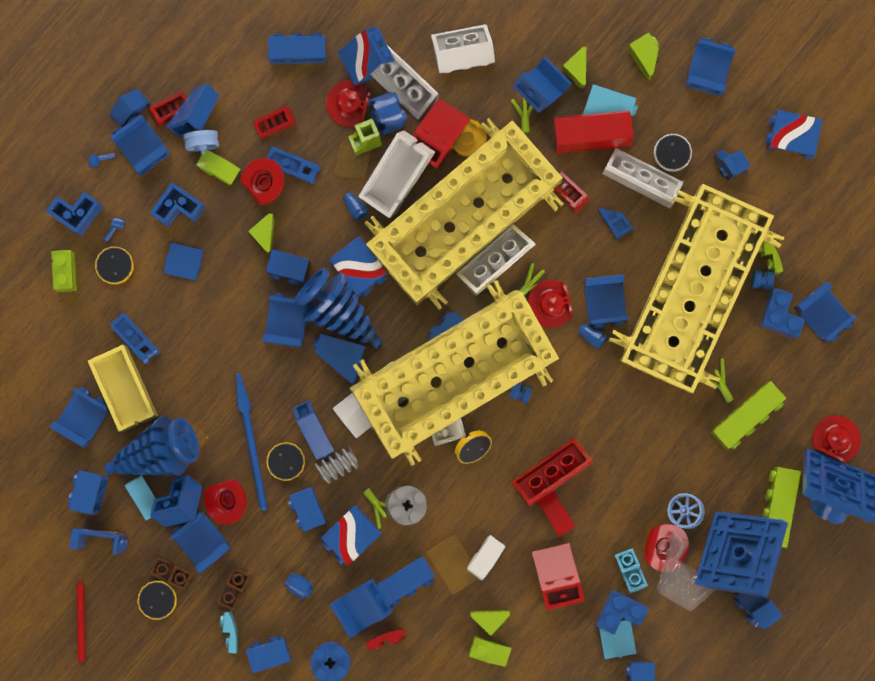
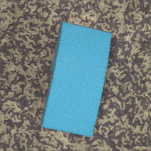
[125,475,156,520]
[615,548,648,594]
[220,611,239,653]

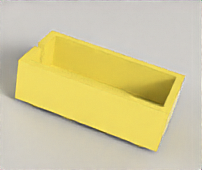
[88,345,158,432]

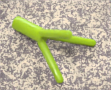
[511,98,533,133]
[519,263,545,296]
[709,358,733,403]
[363,489,387,529]

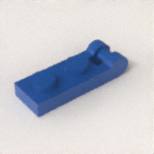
[267,146,321,185]
[110,312,160,365]

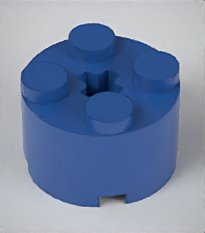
[368,92,407,136]
[311,641,351,681]

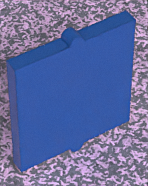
[163,243,204,281]

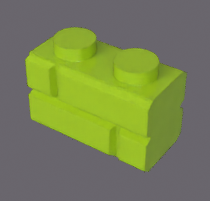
[51,250,77,292]

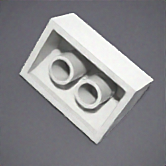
[431,24,495,73]

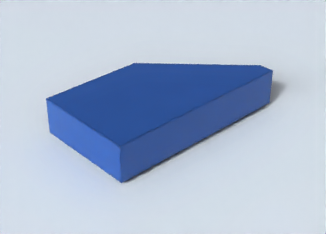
[598,208,633,240]

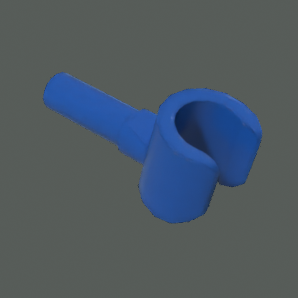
[89,153,115,167]
[104,218,125,242]

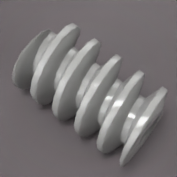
[315,446,358,484]

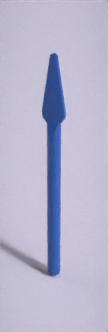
[236,373,267,511]

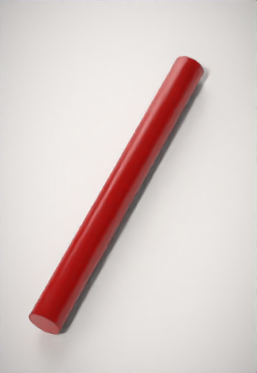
[76,583,86,662]

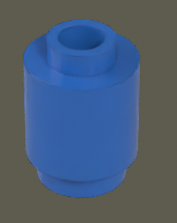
[284,573,314,600]

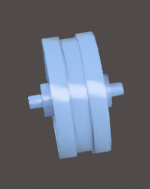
[183,130,219,154]
[667,493,705,529]

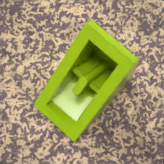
[562,47,586,89]
[248,214,274,254]
[470,610,510,635]

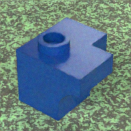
[714,150,751,181]

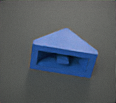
[109,89,151,128]

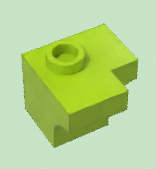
[349,119,382,156]

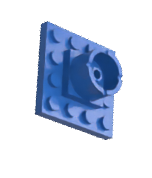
[803,448,875,524]
[694,511,788,598]

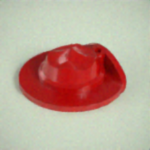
[326,80,371,127]
[240,158,284,206]
[527,280,573,328]
[812,416,861,463]
[204,478,247,525]
[644,524,689,572]

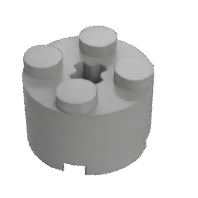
[385,486,427,525]

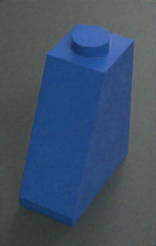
[167,84,220,138]
[313,334,365,384]
[292,400,334,460]

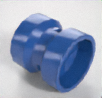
[751,269,774,291]
[509,382,533,404]

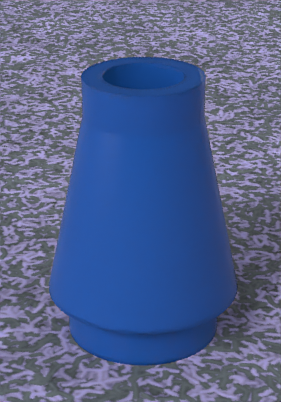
[343,192,368,221]
[578,323,607,350]

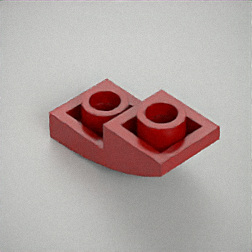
[538,491,576,537]
[365,628,406,651]

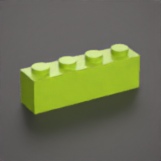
[711,381,786,450]
[762,467,801,548]

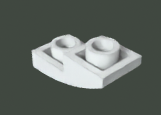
[466,535,505,580]

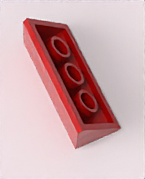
[554,110,634,154]
[511,438,594,507]

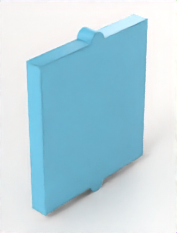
[599,620,636,659]

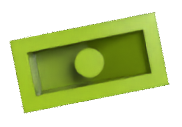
[627,33,659,80]
[469,636,512,667]

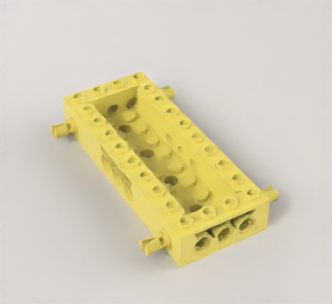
[364,118,564,310]
[609,184,784,393]
[350,281,559,466]

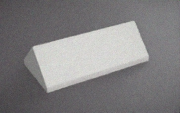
[370,45,438,120]
[602,148,683,208]
[456,224,535,296]
[332,361,407,439]

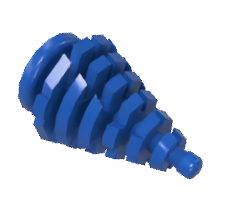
[294,267,383,349]
[105,416,199,475]

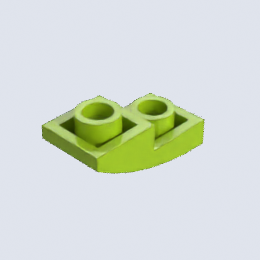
[195,150,240,185]
[758,241,783,275]

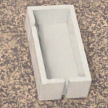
[358,130,435,218]

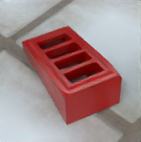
[149,91,187,128]
[253,106,297,139]
[554,172,589,213]

